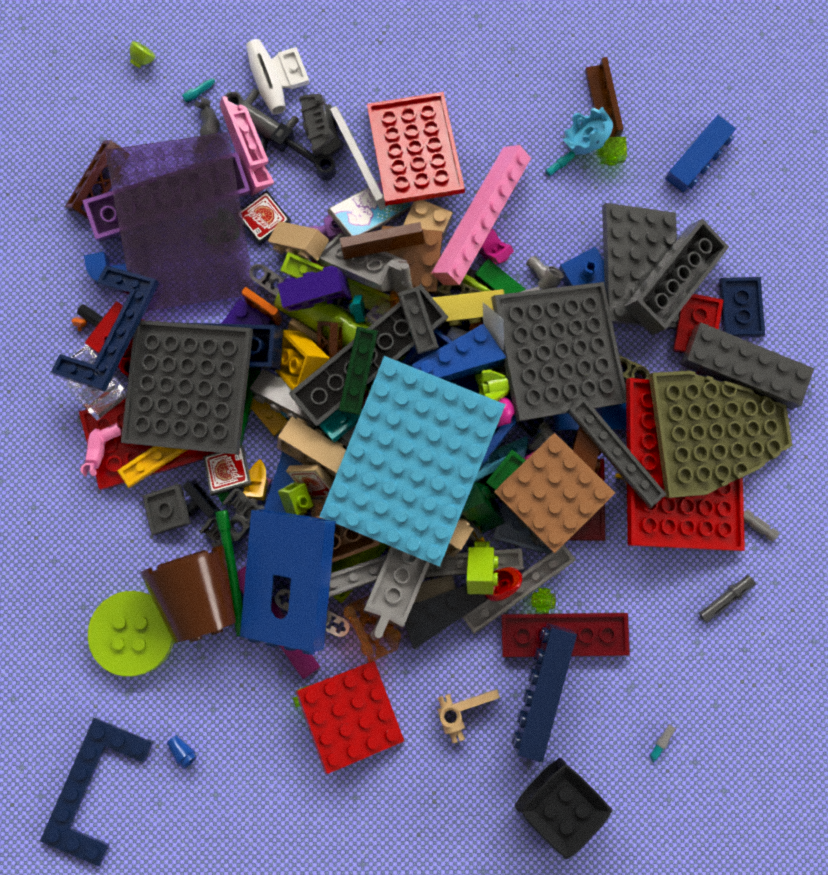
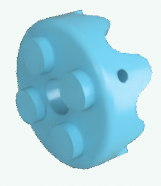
[563,107,613,155]

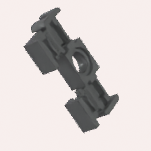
[199,488,265,547]

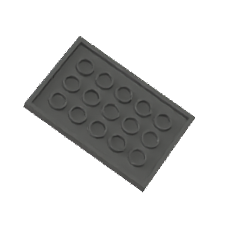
[602,203,680,330]

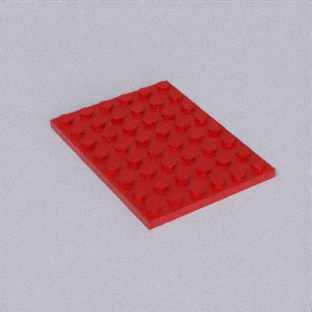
[626,378,745,551]

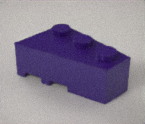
[277,266,352,312]

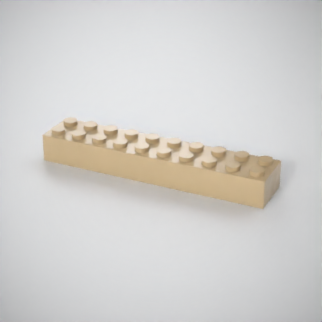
[277,416,473,558]

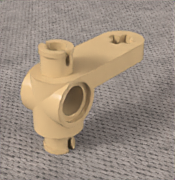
[437,689,500,744]

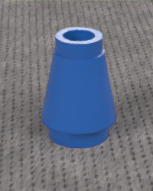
[167,735,197,769]

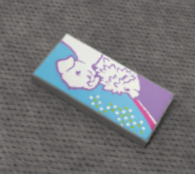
[327,181,412,237]

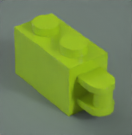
[467,541,499,594]

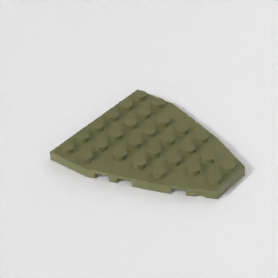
[649,371,793,499]

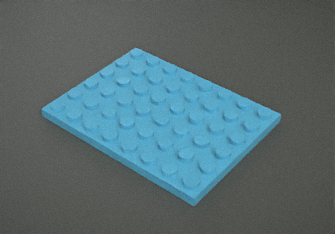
[319,356,506,567]

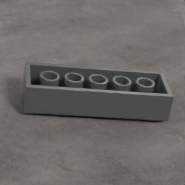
[624,218,729,335]
[680,323,814,410]

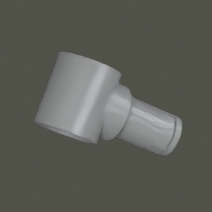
[526,256,564,289]

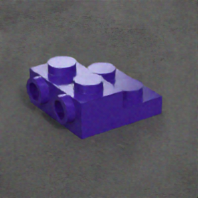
[221,299,273,325]

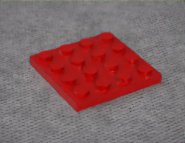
[295,661,404,774]

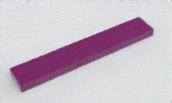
[237,566,321,679]

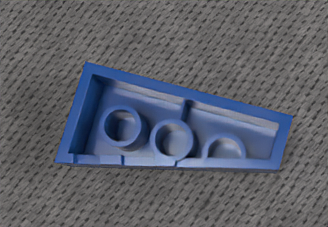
[411,324,506,381]

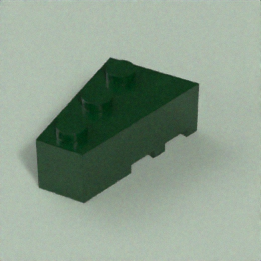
[462,482,505,533]

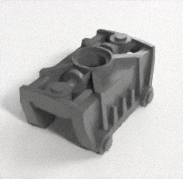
[299,94,343,157]

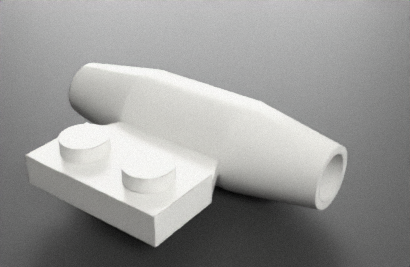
[246,39,309,115]

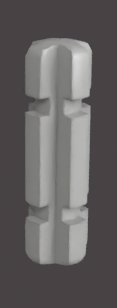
[743,510,779,542]

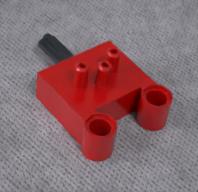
[77,301,144,378]

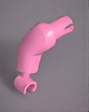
[80,423,122,477]

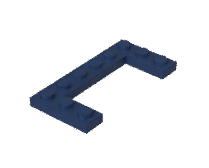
[51,265,159,392]
[40,717,153,866]

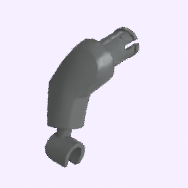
[192,96,220,155]

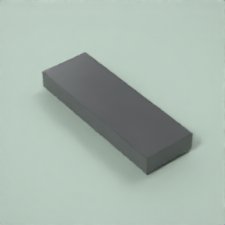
[398,286,439,355]

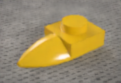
[243,459,268,501]

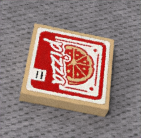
[286,464,333,498]

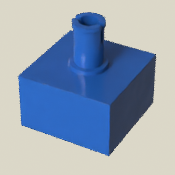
[559,246,605,286]

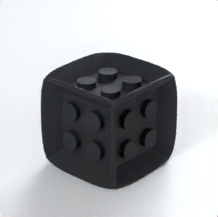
[514,758,613,860]

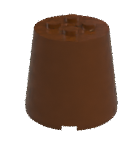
[140,545,236,643]

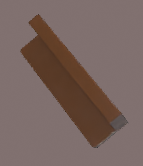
[340,222,425,260]

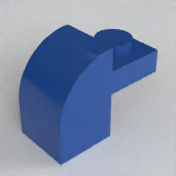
[84,252,131,286]

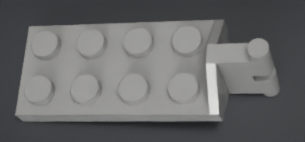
[316,233,413,292]
[363,546,430,641]

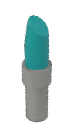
[650,724,676,763]

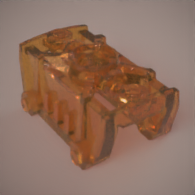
[343,595,401,663]

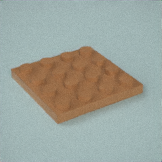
[494,433,615,554]

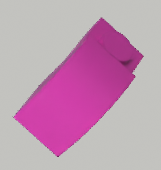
[479,229,514,265]

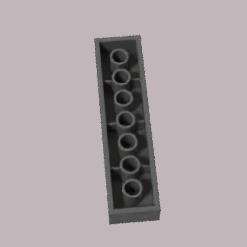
[289,284,448,428]

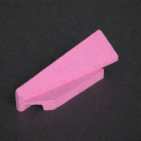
[220,96,274,196]

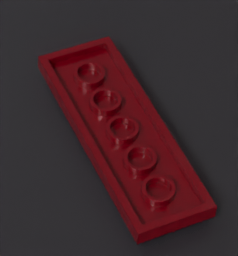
[501,613,630,657]

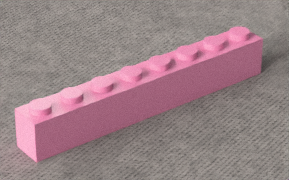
[431,145,531,285]

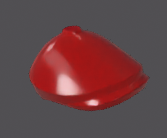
[485,567,522,601]

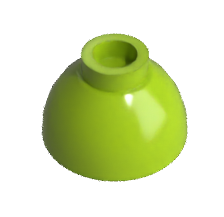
[129,41,156,68]

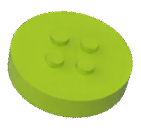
[87,591,174,676]

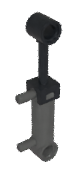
[225,89,336,180]

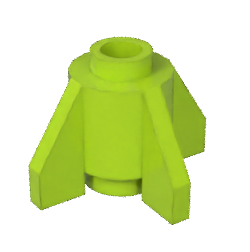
[474,370,510,401]

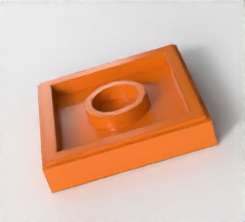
[241,286,283,326]

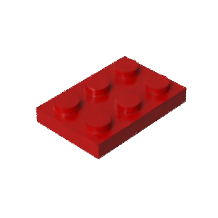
[672,294,723,353]

